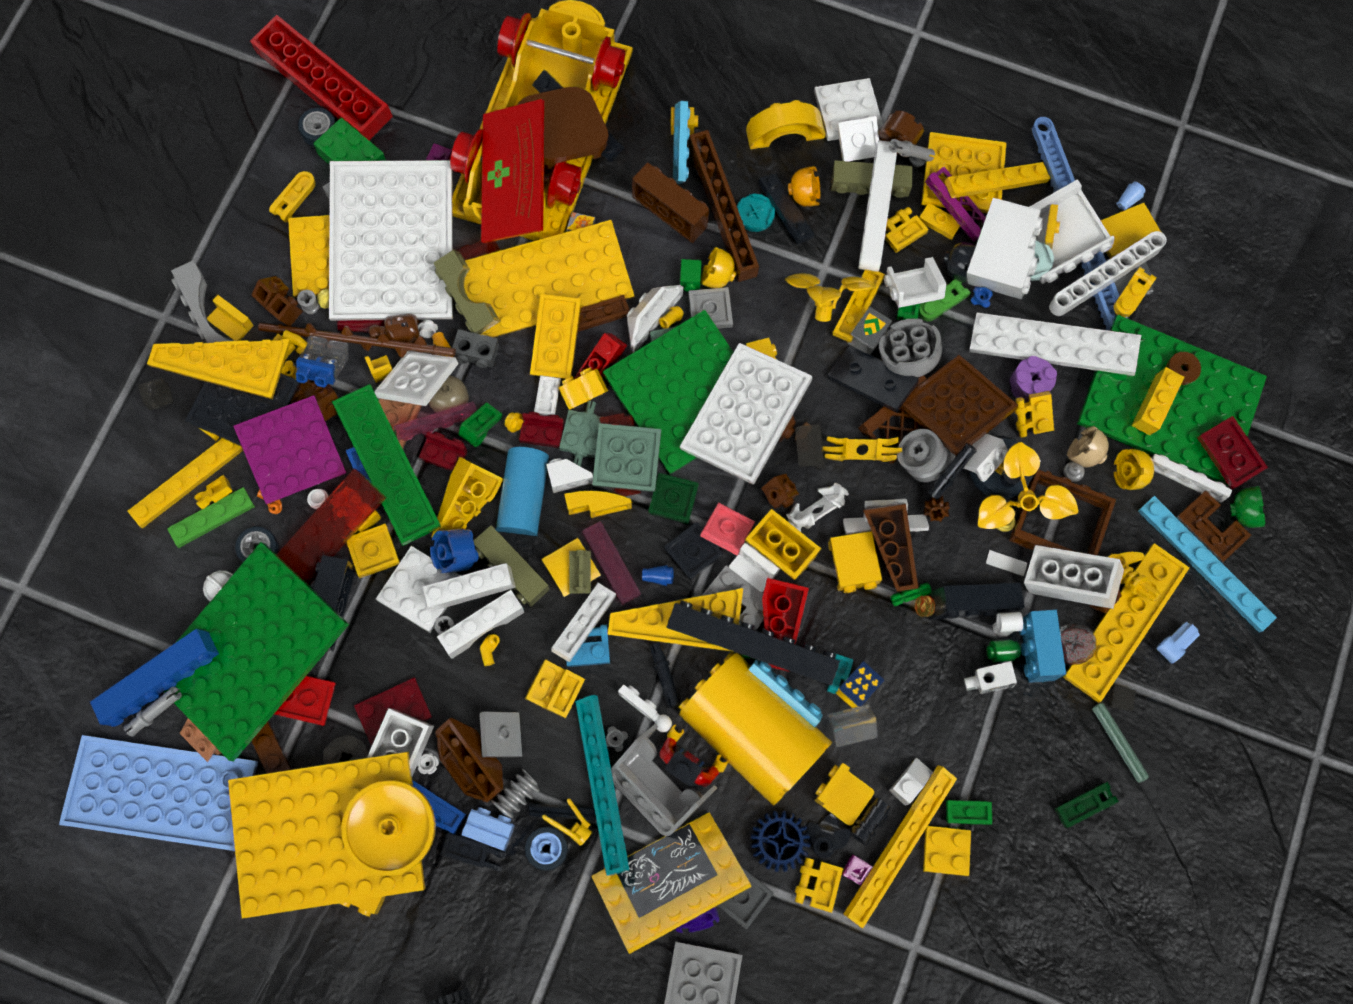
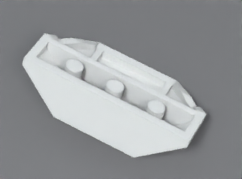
[627,285,683,353]

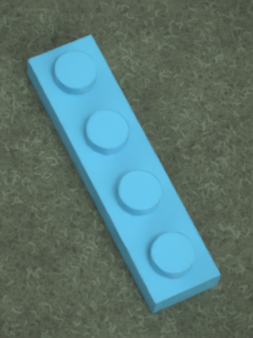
[673,101,690,184]
[749,659,823,727]

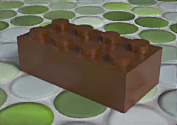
[632,162,709,243]

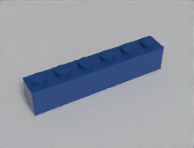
[90,629,219,727]

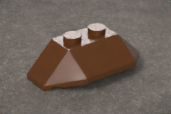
[435,718,503,803]

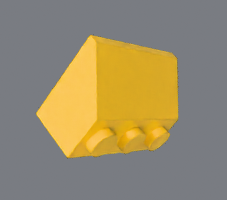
[745,509,821,580]

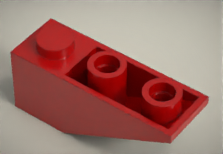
[574,333,627,380]

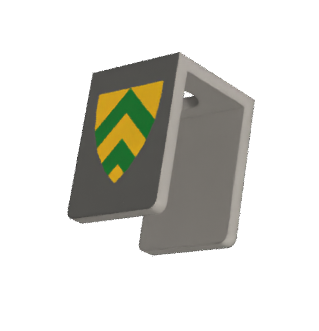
[848,307,892,355]

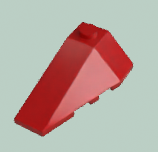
[762,578,809,672]

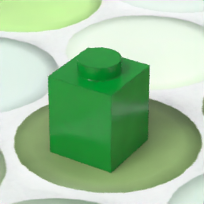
[680,259,701,292]

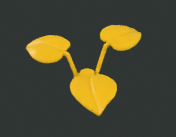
[785,273,876,322]
[978,442,1078,529]

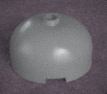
[879,319,942,377]

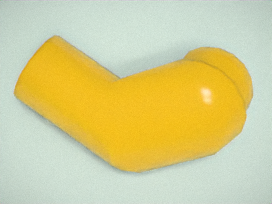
[282,330,310,355]
[480,634,500,666]

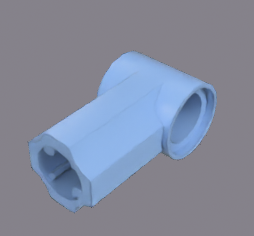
[1156,622,1200,664]

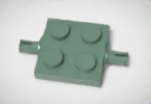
[559,401,609,467]

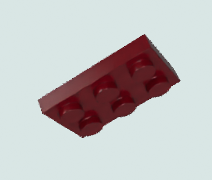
[1197,416,1268,490]
[354,678,433,746]

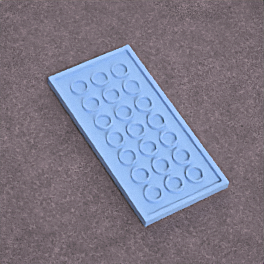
[59,735,258,851]

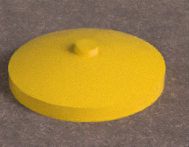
[341,781,436,876]

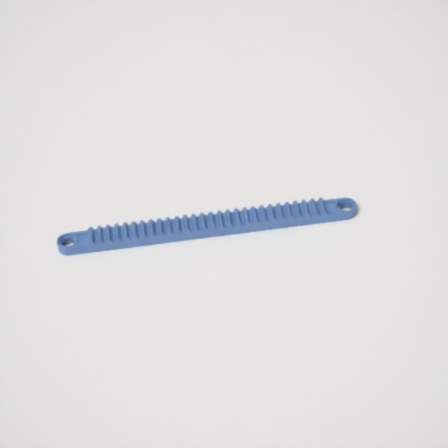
[1032,117,1128,331]

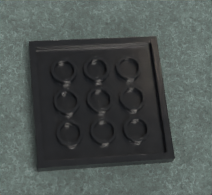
[185,373,301,447]

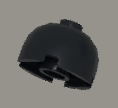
[943,242,976,283]

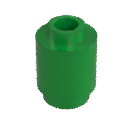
[987,639,1021,662]

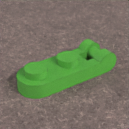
[918,279,971,321]

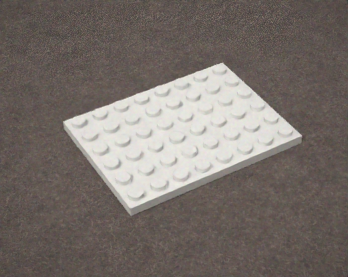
[329,161,453,321]

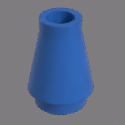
[642,565,674,586]

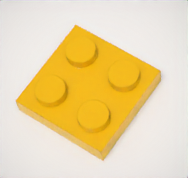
[345,524,400,578]
[923,826,971,876]

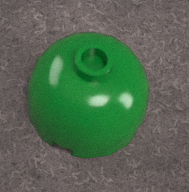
[1230,486,1265,528]

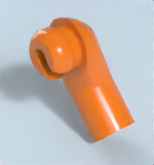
[257,490,282,514]

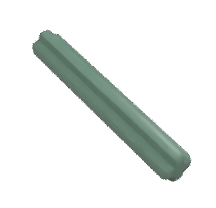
[1092,703,1149,782]

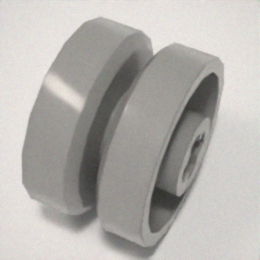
[897,429,951,482]

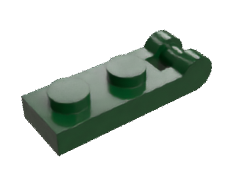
[1054,781,1119,829]

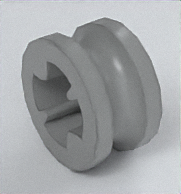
[434,616,455,635]

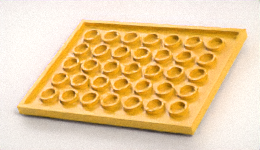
[228,752,425,919]

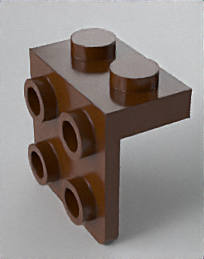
[291,379,339,421]

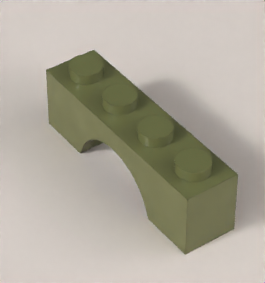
[433,250,500,334]

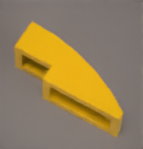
[564,491,632,518]

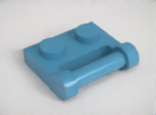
[564,624,610,667]

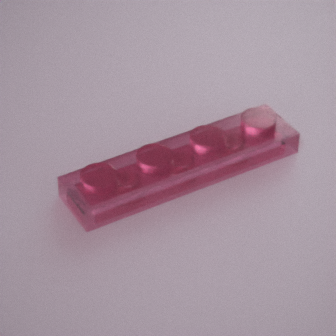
[394,401,476,441]
[582,521,641,605]

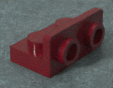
[519,412,564,448]
[419,431,468,471]

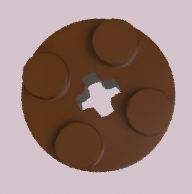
[879,110,924,157]

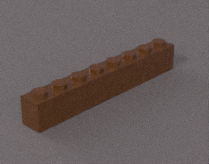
[689,130,759,282]

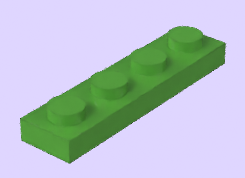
[167,487,255,548]

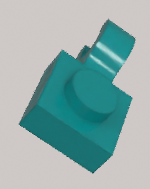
[827,654,853,694]

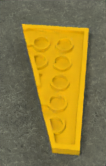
[147,339,291,399]
[608,588,743,652]

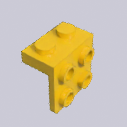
[814,763,874,826]

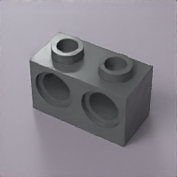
[452,329,499,368]

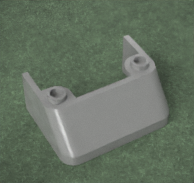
[611,724,717,836]

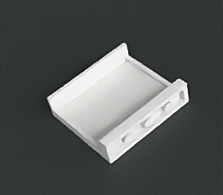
[1030,179,1114,284]

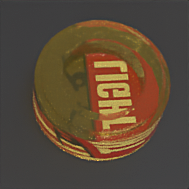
[915,596,935,617]

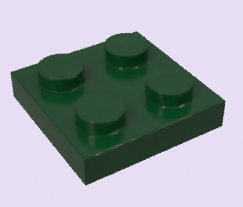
[648,473,699,524]

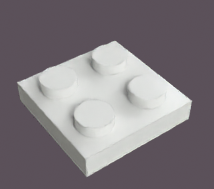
[837,116,879,162]

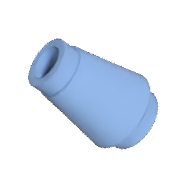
[1116,182,1145,211]

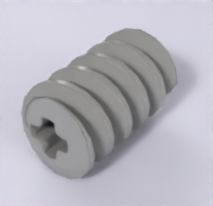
[491,769,540,818]

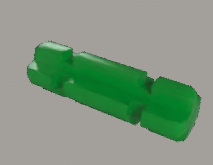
[891,583,932,606]

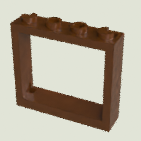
[1009,469,1116,556]

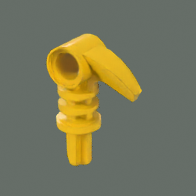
[1108,552,1161,601]

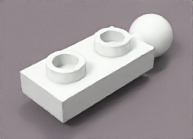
[618,685,672,732]

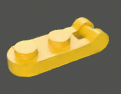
[269,171,316,222]
[1113,267,1157,318]

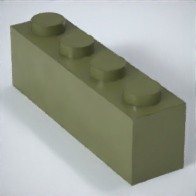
[831,161,912,198]
[474,526,550,607]

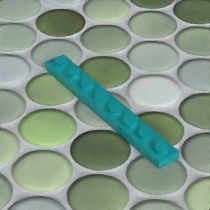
[575,695,630,876]

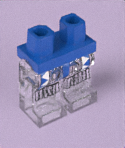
[296,335,348,388]

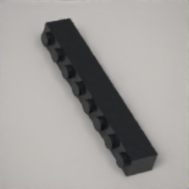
[667,600,840,686]

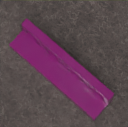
[925,167,986,242]

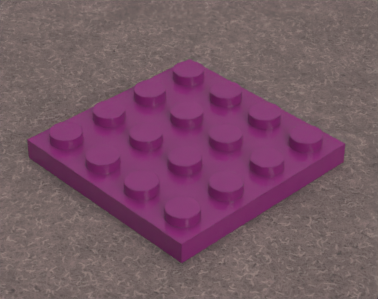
[233,396,346,505]

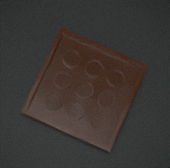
[901,355,1018,456]

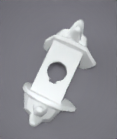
[787,483,849,532]

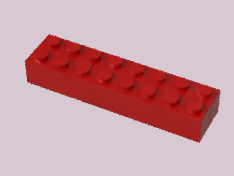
[250,15,393,140]

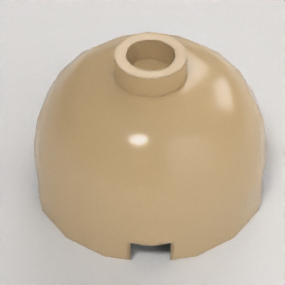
[1067,426,1109,468]

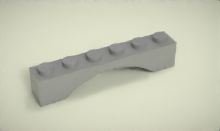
[171,260,230,343]

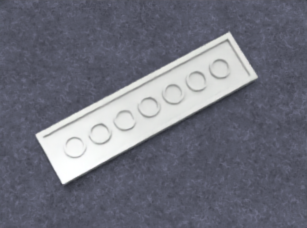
[970,313,1141,376]

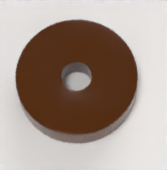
[1166,352,1201,385]

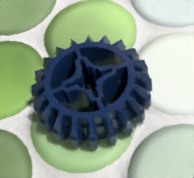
[750,811,810,872]

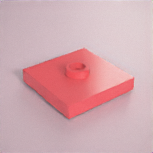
[700,502,755,555]

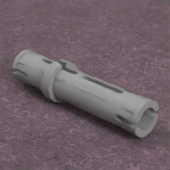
[889,139,935,161]
[124,687,182,736]

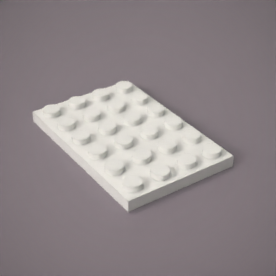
[680,343,812,485]

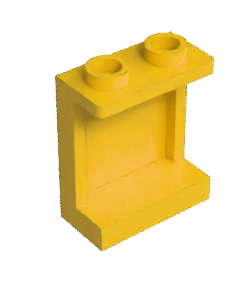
[828,531,882,593]

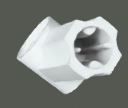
[993,612,1023,637]

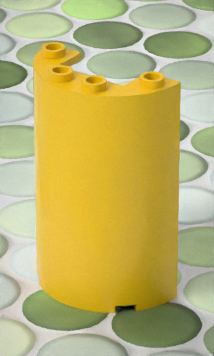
[679,652,832,806]

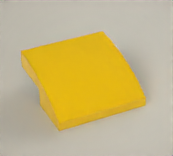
[541,538,600,597]
[525,660,585,718]

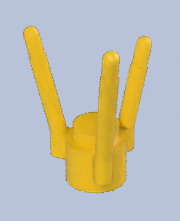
[542,799,592,846]

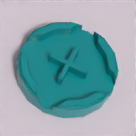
[737,194,775,232]

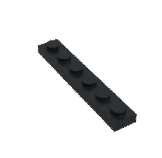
[532,70,624,162]

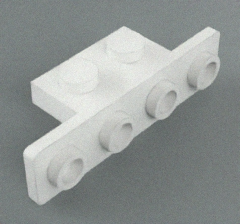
[843,499,929,535]

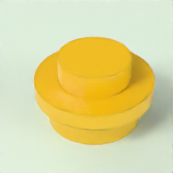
[505,412,523,433]

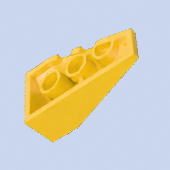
[431,457,503,538]

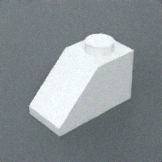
[546,458,593,493]
[889,758,933,806]

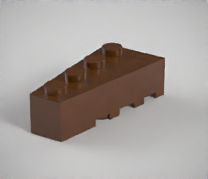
[863,502,918,591]

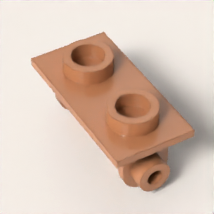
[180,718,221,762]

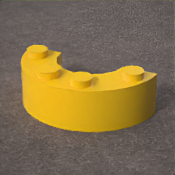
[746,100,825,149]

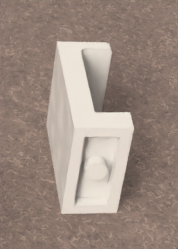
[884,257,946,308]
[950,434,1008,482]

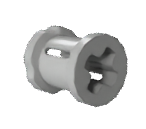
[297,290,320,315]

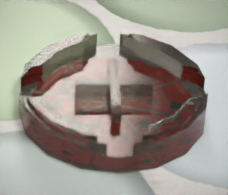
[1060,623,1097,665]

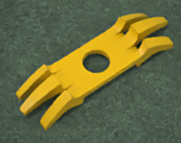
[823,437,902,462]

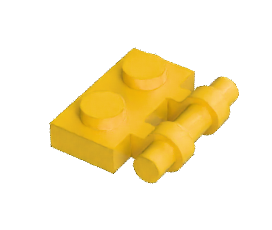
[884,207,929,253]
[1015,391,1054,437]
[794,858,843,913]

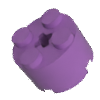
[1010,356,1057,403]

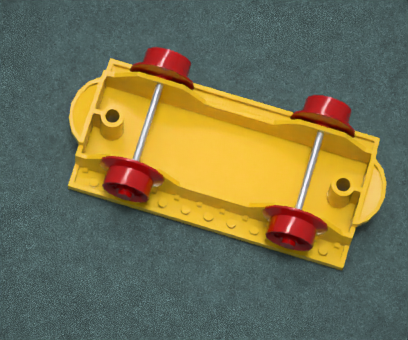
[450,0,633,241]

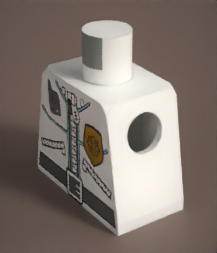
[964,661,1017,694]

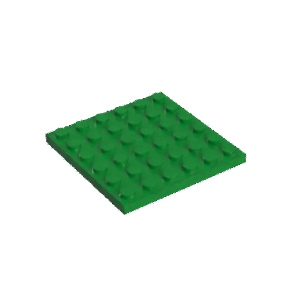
[602,310,734,475]

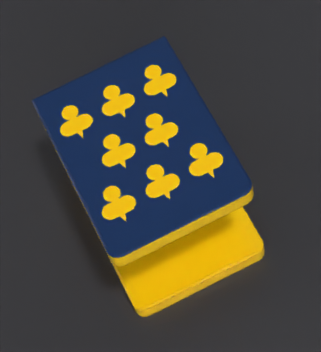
[836,661,885,711]

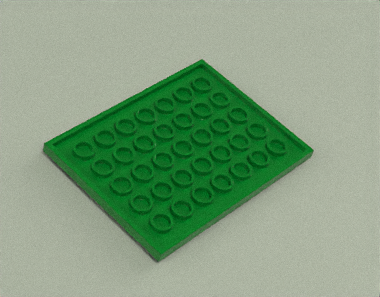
[1077,315,1267,486]
[164,542,349,762]

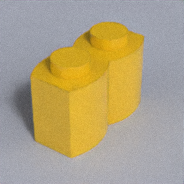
[559,367,608,410]

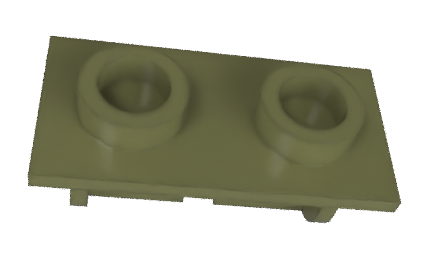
[569,550,591,593]

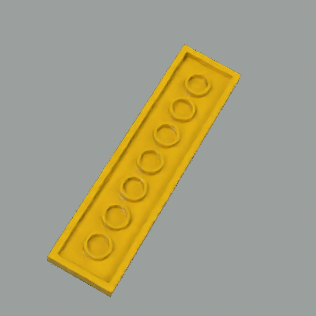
[1063,543,1190,703]

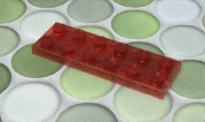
[277,469,386,584]

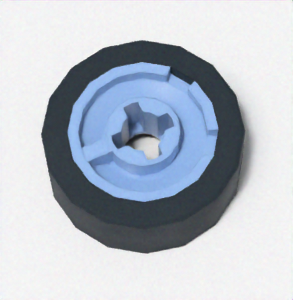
[525,827,568,871]

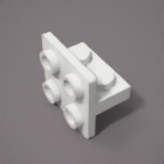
[729,543,780,592]

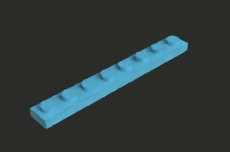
[1138,496,1277,633]

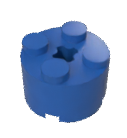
[430,529,478,573]

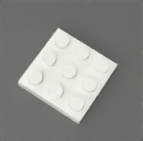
[814,78,883,141]
[374,351,458,406]
[376,546,461,633]

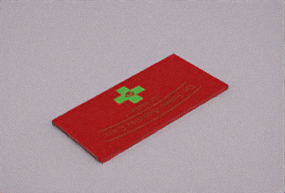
[481,99,544,243]

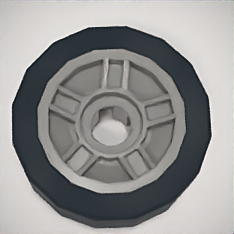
[298,107,336,147]
[235,526,279,562]

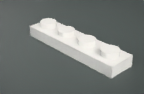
[1151,454,1232,503]
[551,583,616,662]

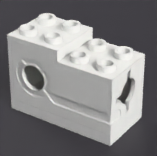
[967,198,1043,299]

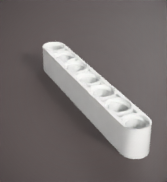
[858,140,897,272]
[1049,231,1166,316]

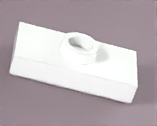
[534,375,561,416]

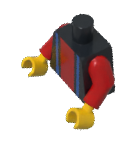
[660,725,729,787]

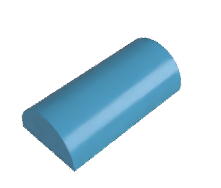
[495,447,549,536]

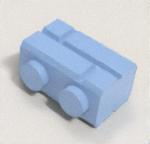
[462,807,515,851]

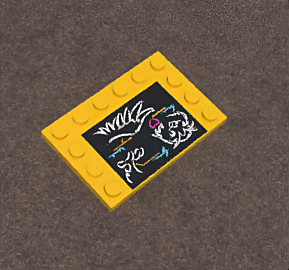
[592,812,751,954]

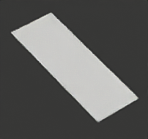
[986,550,1027,576]

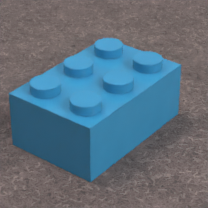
[1019,610,1066,683]

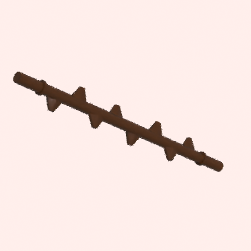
[258,323,456,358]

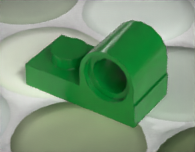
[459,403,503,447]

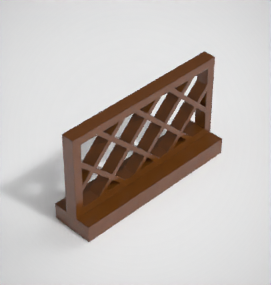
[858,375,927,464]

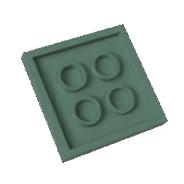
[592,423,661,492]

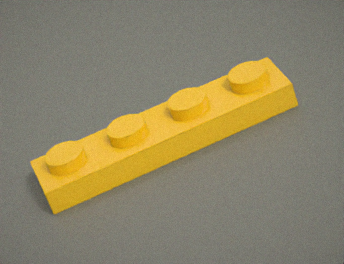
[833,270,885,343]

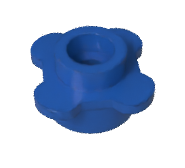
[971,287,993,308]

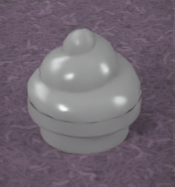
[1063,461,1084,482]

